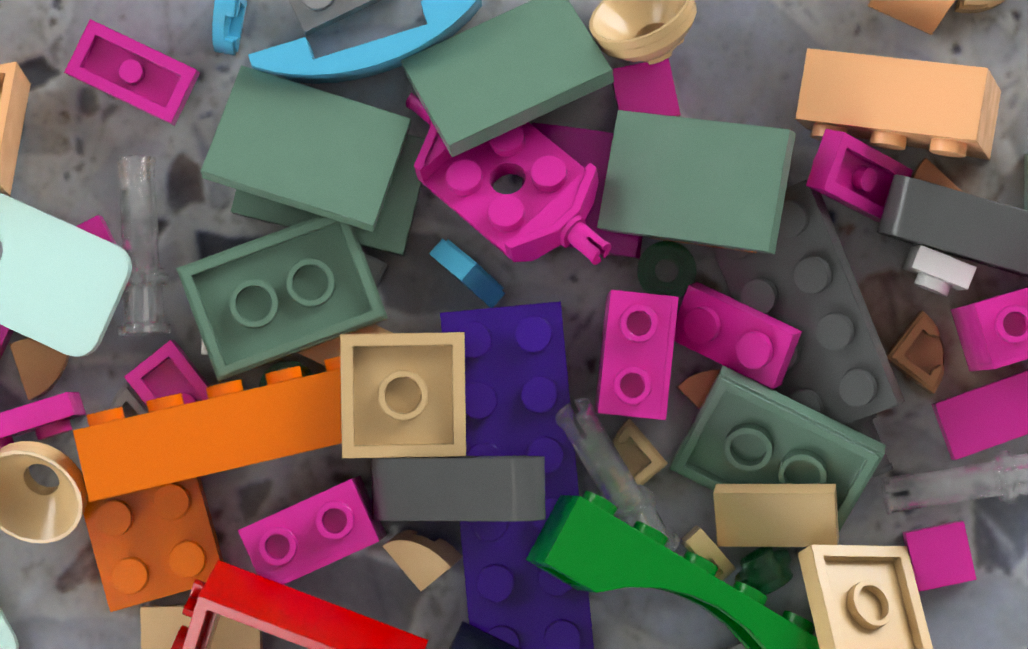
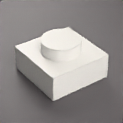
[903,245,977,297]

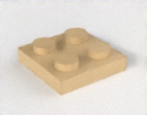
[340,332,466,459]
[797,545,933,649]

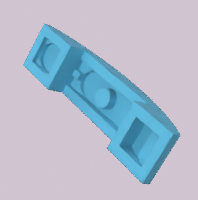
[248,0,482,84]

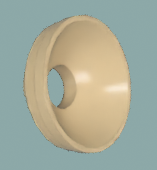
[589,0,697,65]
[0,441,88,543]

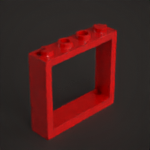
[171,560,428,649]

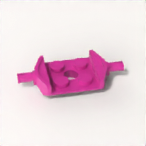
[406,92,611,265]

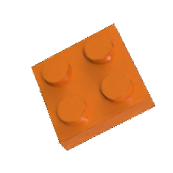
[83,477,224,612]

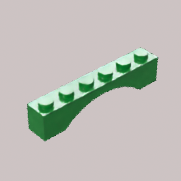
[526,491,820,649]

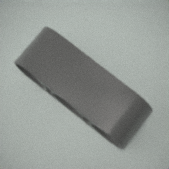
[877,175,1028,278]
[371,456,546,522]

